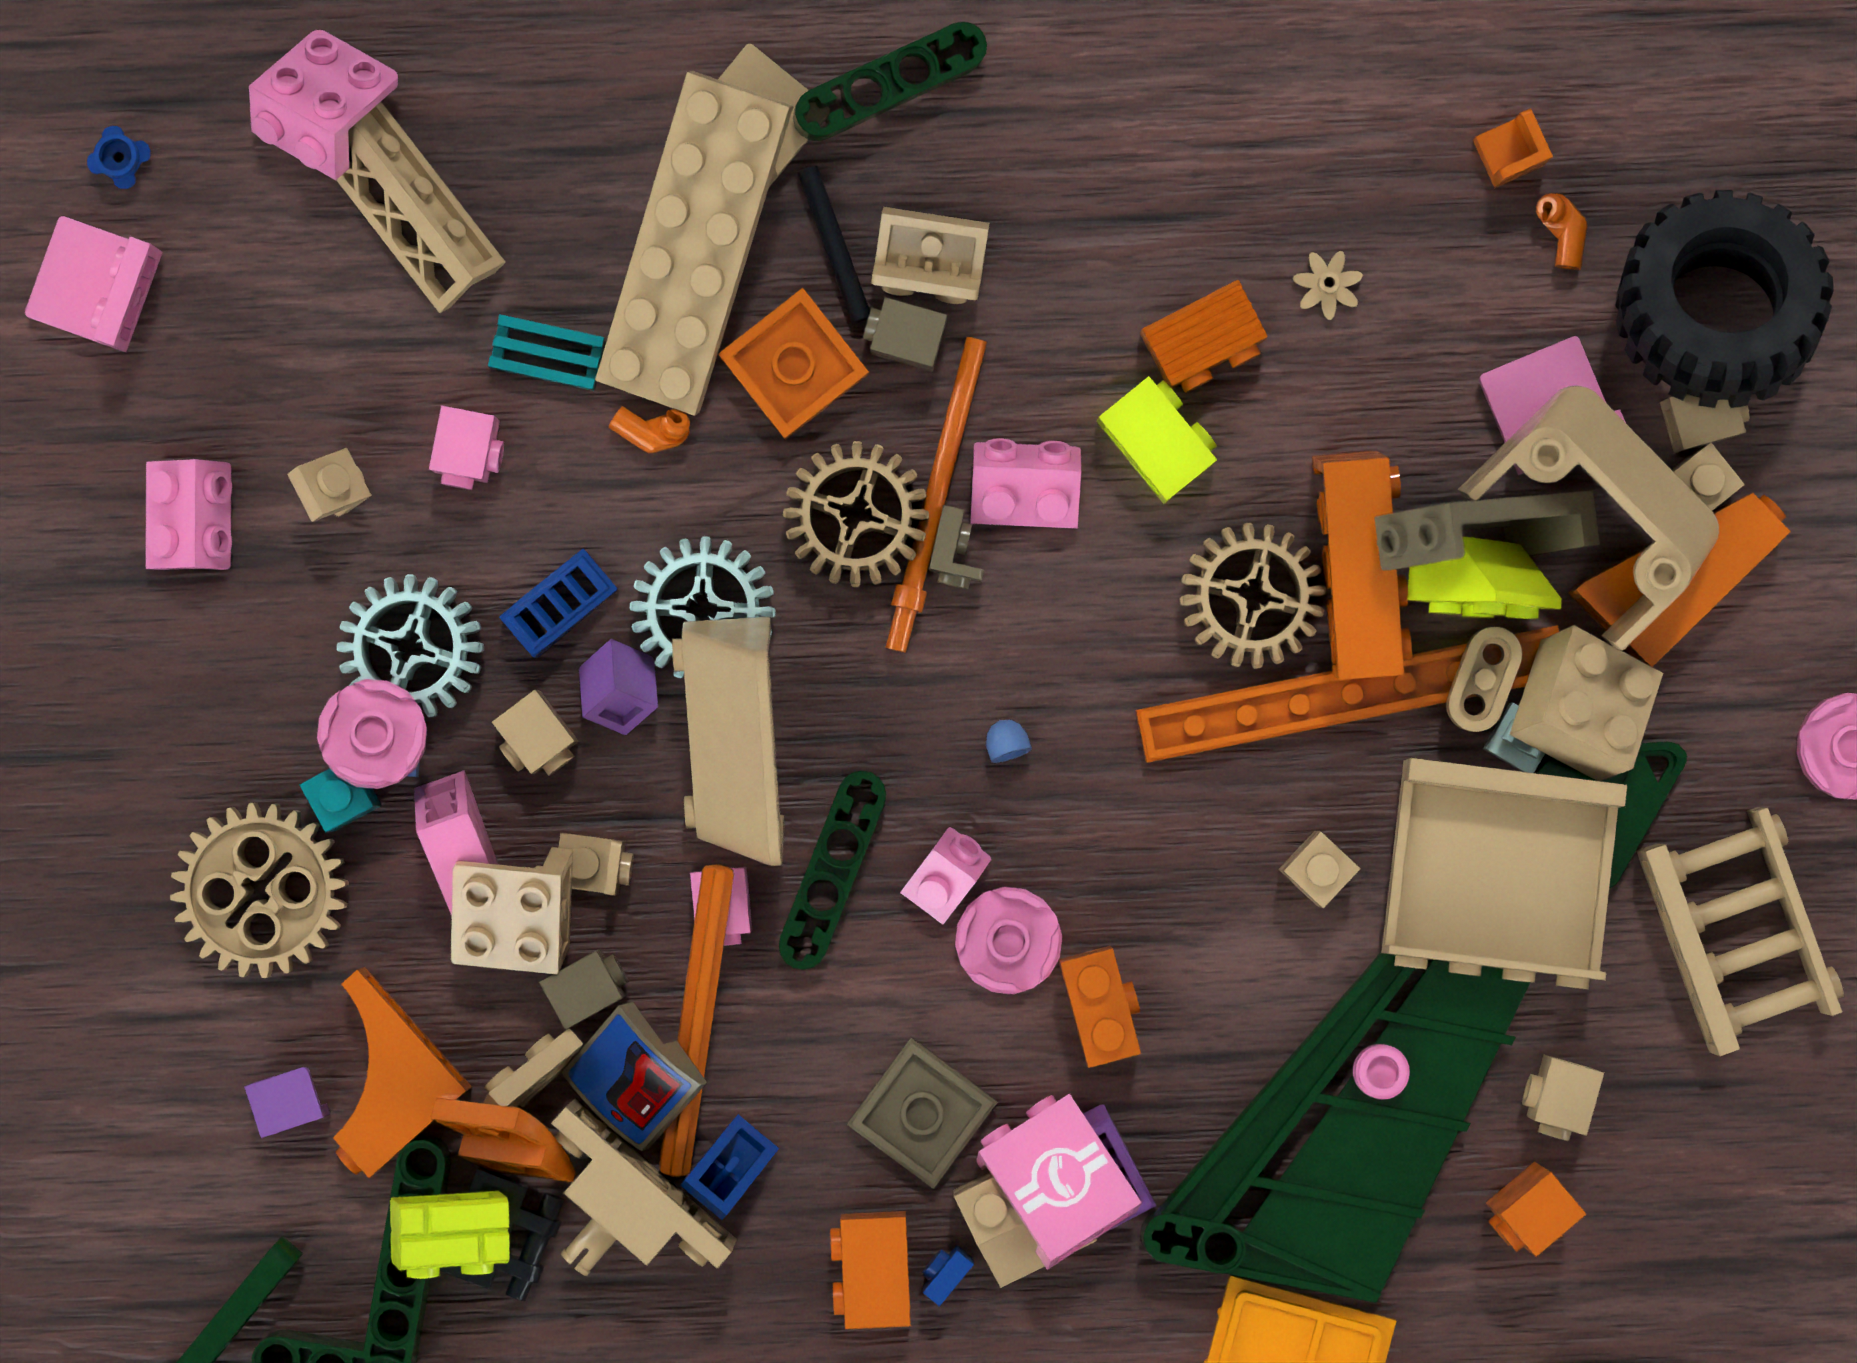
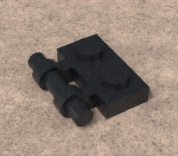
[440,1167,564,1301]

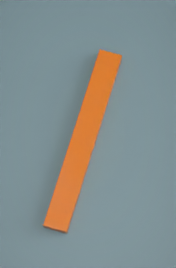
[1135,625,1559,763]

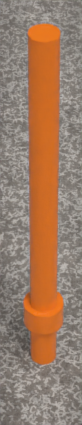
[885,337,987,653]

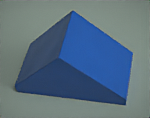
[680,1114,779,1220]

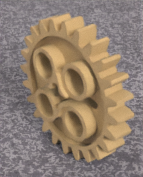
[170,803,349,978]

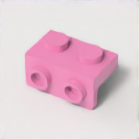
[970,438,1081,529]
[146,459,232,570]

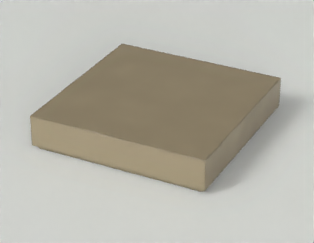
[847,1037,998,1189]

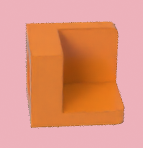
[1473,108,1553,188]

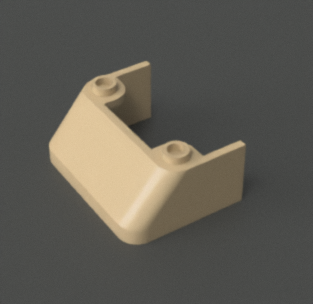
[1457,386,1719,651]

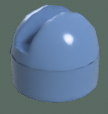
[986,720,1032,763]

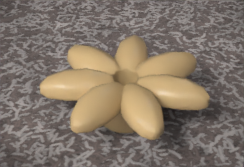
[1293,251,1363,320]

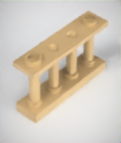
[1636,807,1844,1056]

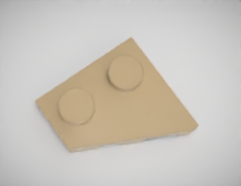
[483,1028,583,1108]

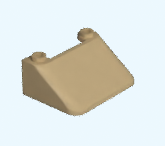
[672,617,785,866]

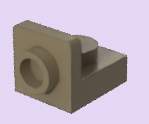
[929,505,984,590]

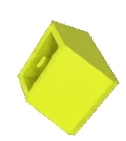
[1407,536,1562,619]

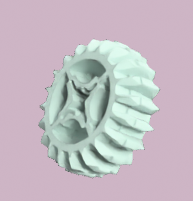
[630,536,776,679]
[337,574,484,717]

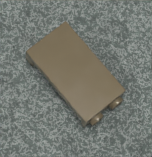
[1374,491,1600,571]

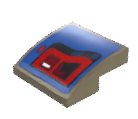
[561,1002,707,1151]

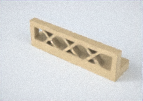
[337,102,505,313]

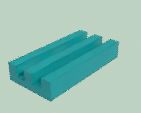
[488,314,606,391]

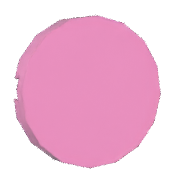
[317,679,427,789]
[1796,693,1857,800]
[955,887,1062,994]

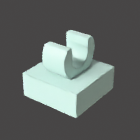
[1483,702,1545,773]

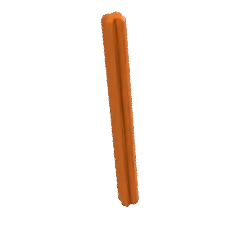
[659,864,734,1177]

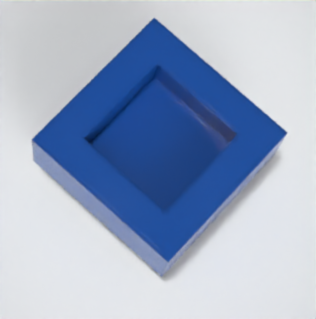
[921,1245,974,1307]

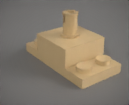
[551,1098,737,1276]

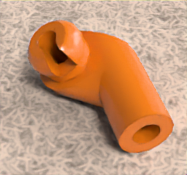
[1536,193,1587,270]
[608,406,690,454]

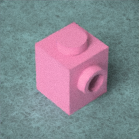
[429,405,504,490]

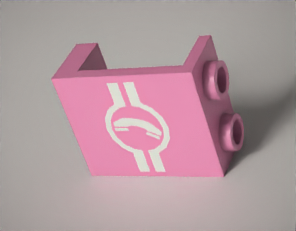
[976,1094,1142,1270]

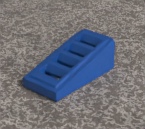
[499,548,619,659]

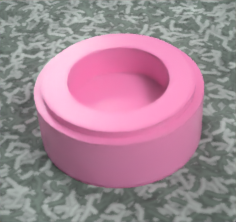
[1353,1044,1410,1099]

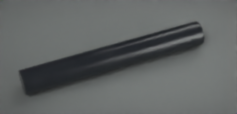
[797,165,870,324]

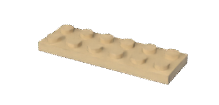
[595,71,794,416]

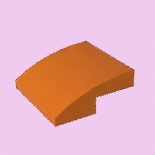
[430,1098,576,1182]

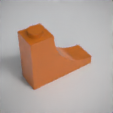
[333,967,472,1178]

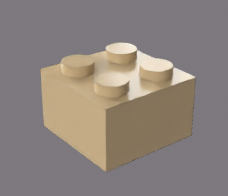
[1509,625,1663,781]

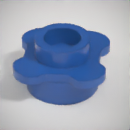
[87,126,151,189]

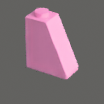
[414,770,498,915]

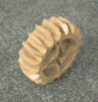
[783,441,929,587]
[1179,523,1326,669]

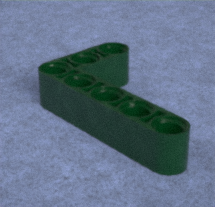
[252,1136,451,1363]

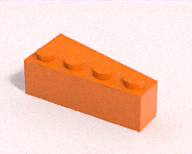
[1312,451,1412,680]

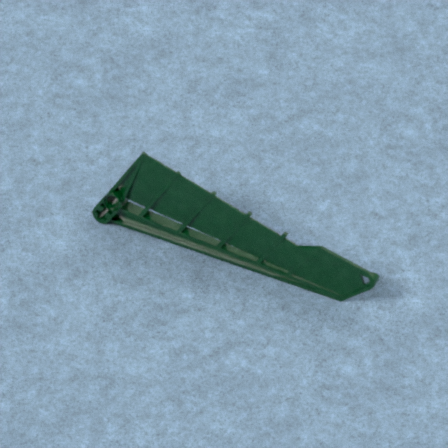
[1141,741,1687,1303]

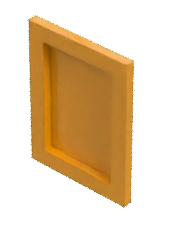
[1204,1274,1396,1363]

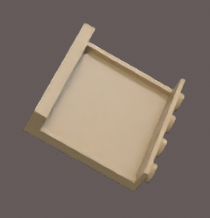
[1381,758,1627,989]

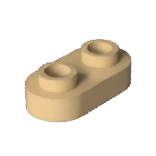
[1446,627,1522,732]

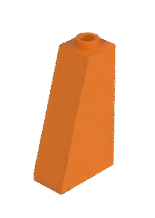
[1567,493,1791,667]

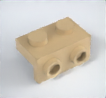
[871,207,990,304]

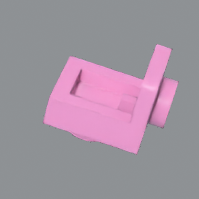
[900,827,991,924]

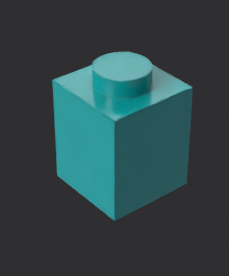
[300,768,382,832]

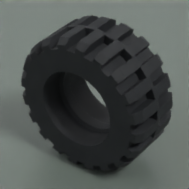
[1615,190,1834,408]

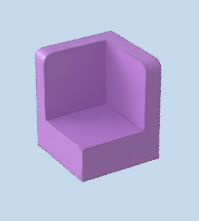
[579,639,658,735]
[244,1067,330,1138]

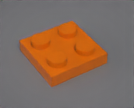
[718,288,869,440]

